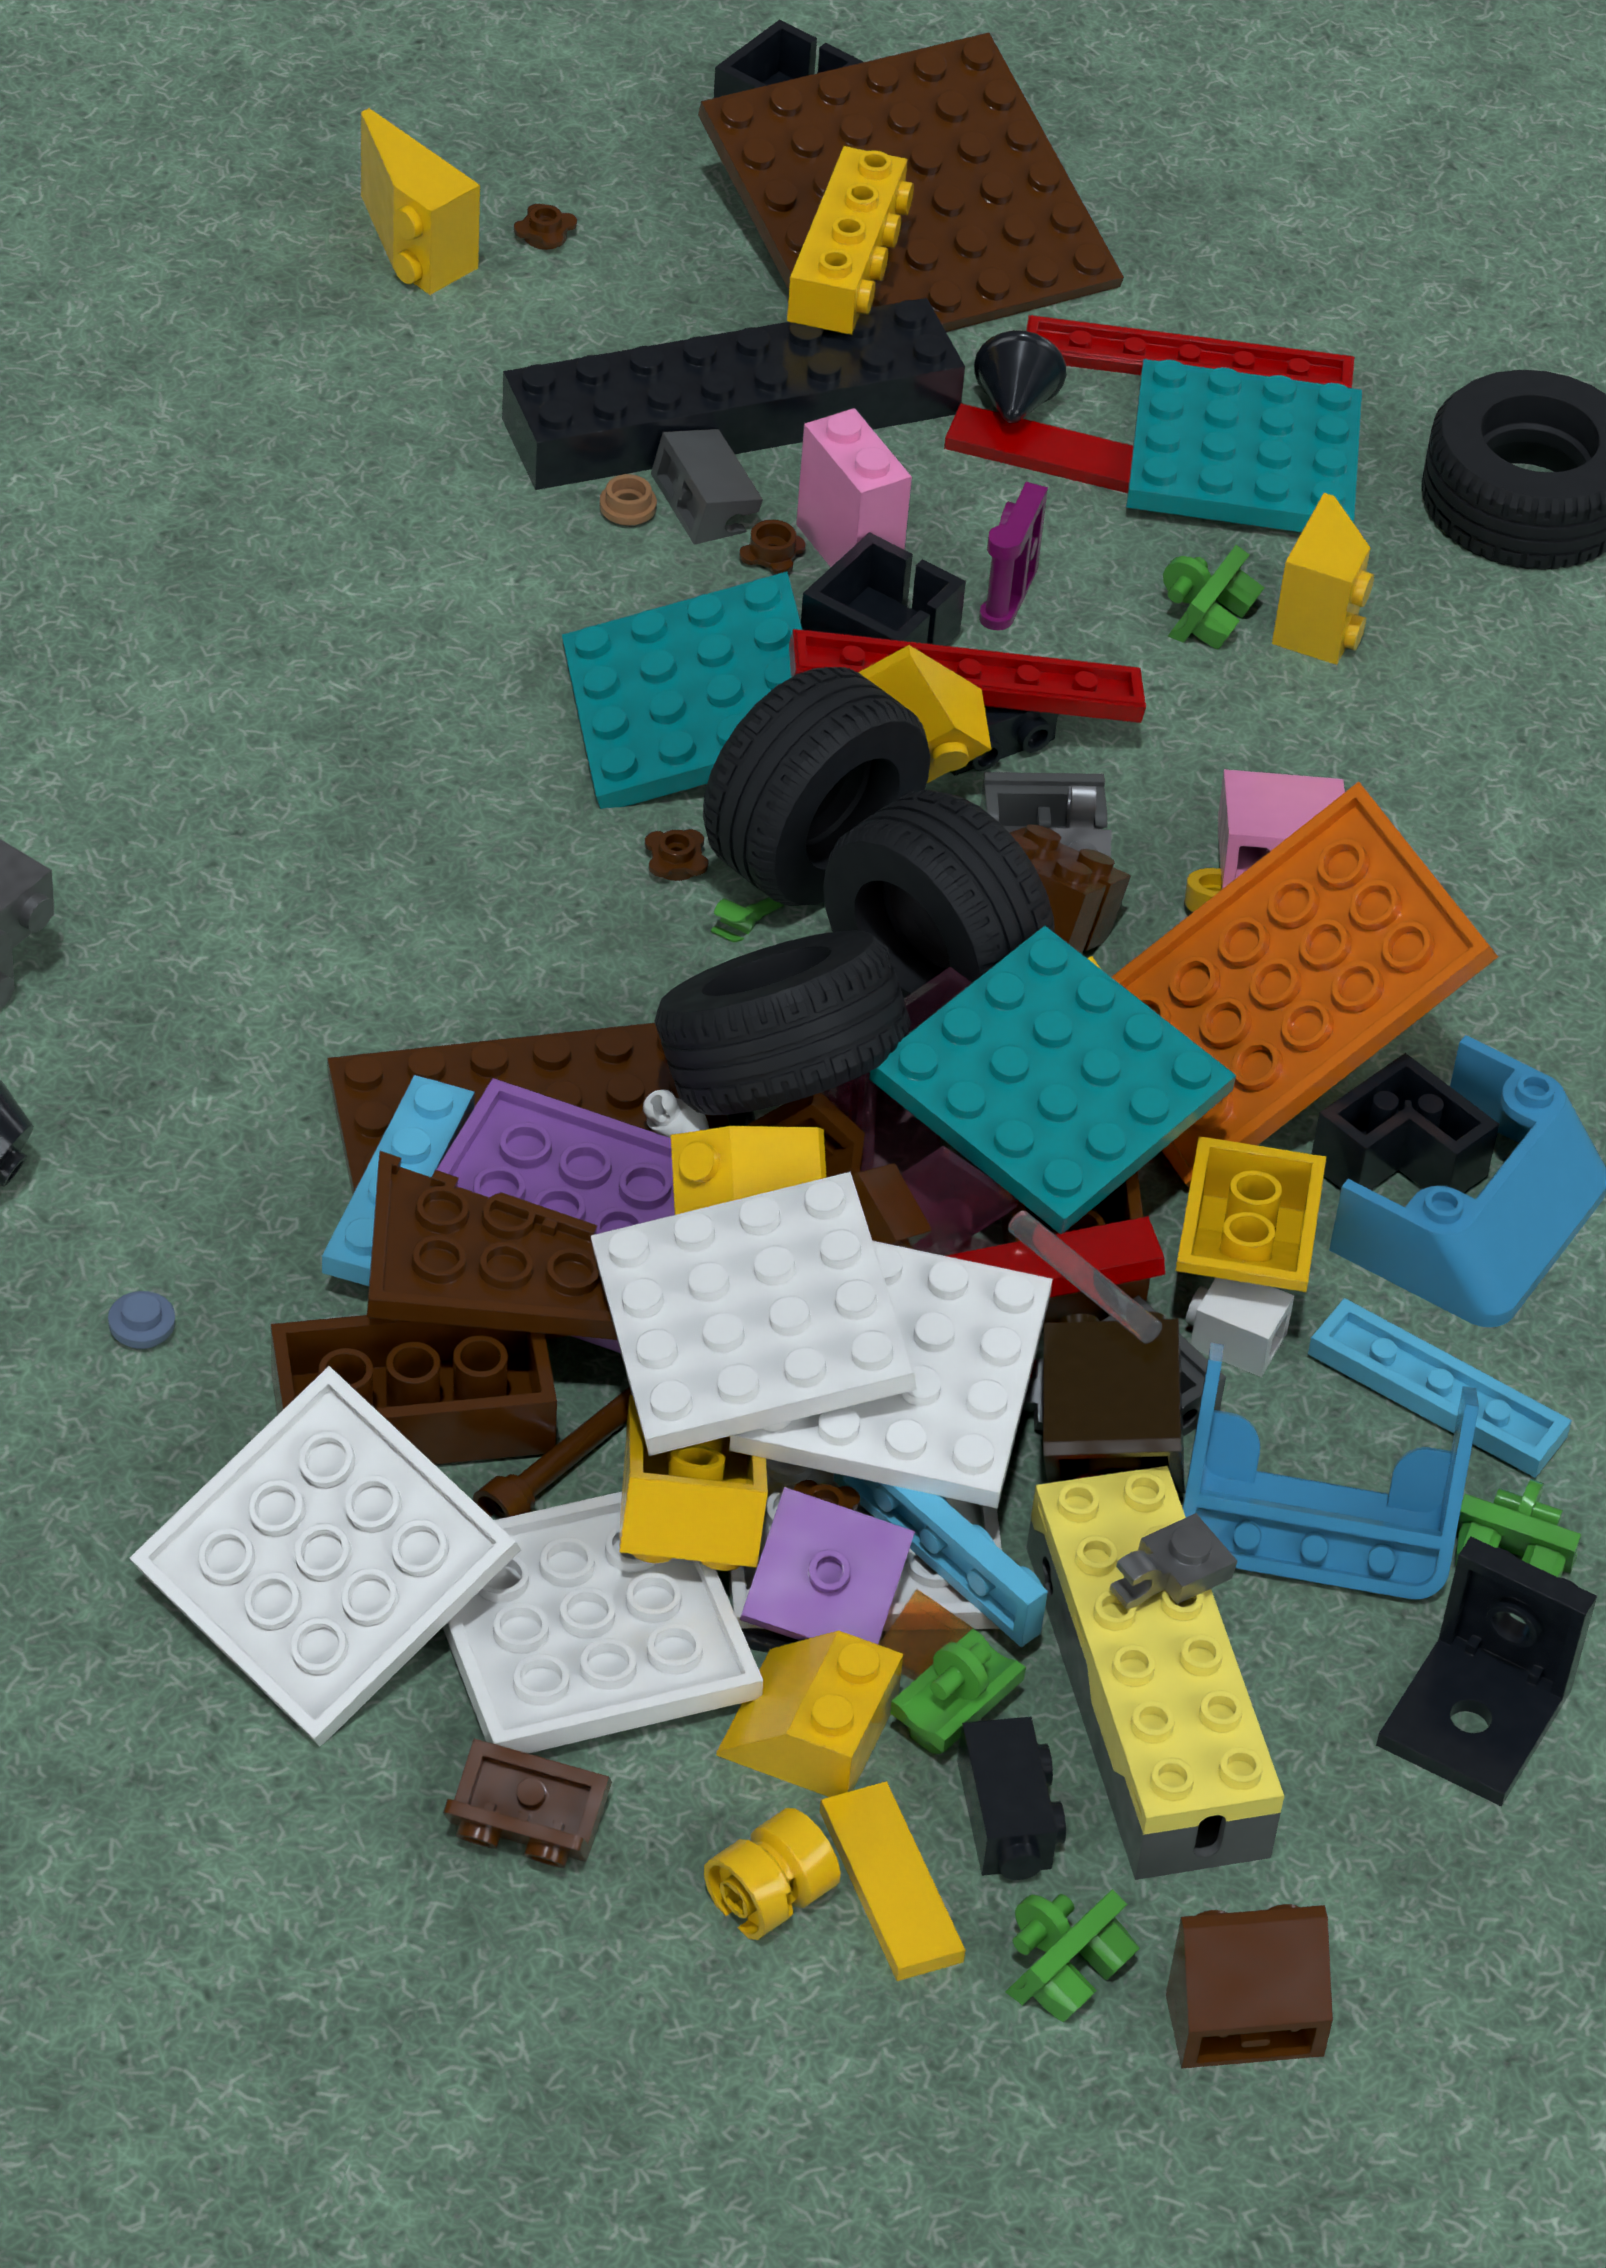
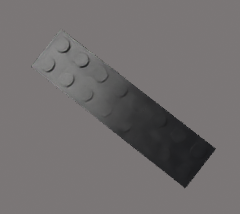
[502,298,965,490]

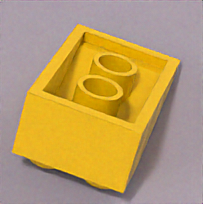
[361,108,480,295]
[1175,1136,1326,1292]
[619,1395,768,1571]

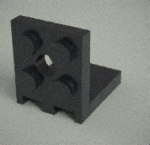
[1376,1536,1597,1807]

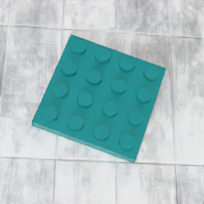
[1126,359,1362,532]
[562,572,803,809]
[869,926,1236,1234]

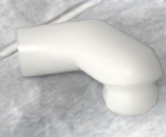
[643,1090,709,1138]

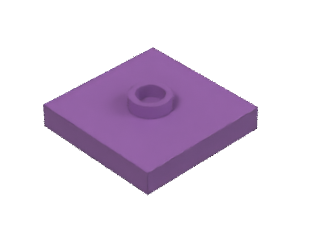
[740,1487,915,1644]

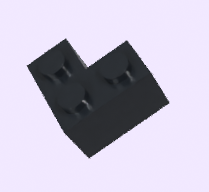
[1311,1053,1499,1193]

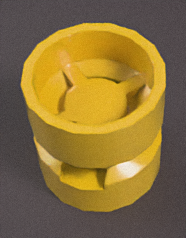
[704,1808,841,1940]

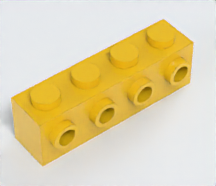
[787,146,914,335]

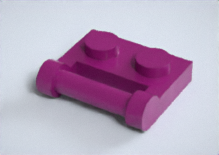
[979,482,1048,631]

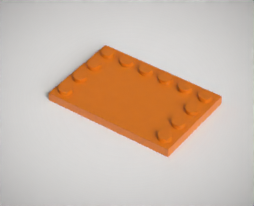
[1111,781,1498,1188]

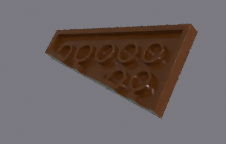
[367,1151,617,1340]

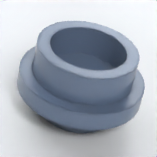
[108,1291,175,1349]

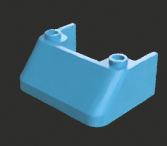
[1329,1035,1606,1327]
[1183,1343,1479,1600]

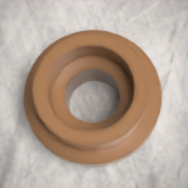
[600,474,657,525]

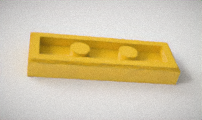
[820,1781,966,1981]

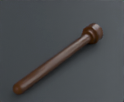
[472,1386,632,1518]

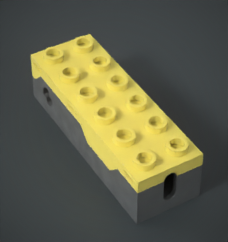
[1026,1466,1284,1880]

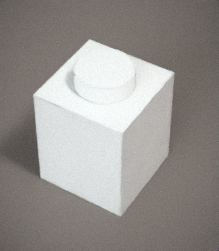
[1186,1278,1294,1377]

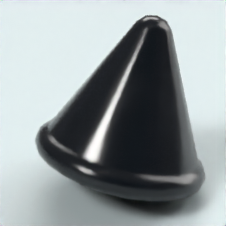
[974,330,1067,423]

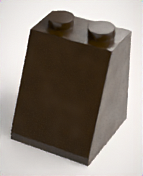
[1043,1311,1185,1493]

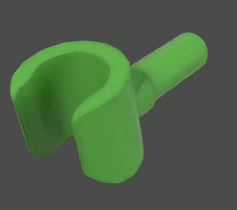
[711,897,784,943]

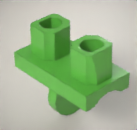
[1163,545,1265,650]
[1455,1479,1581,1578]
[890,1628,1026,1754]
[1005,1889,1140,2022]

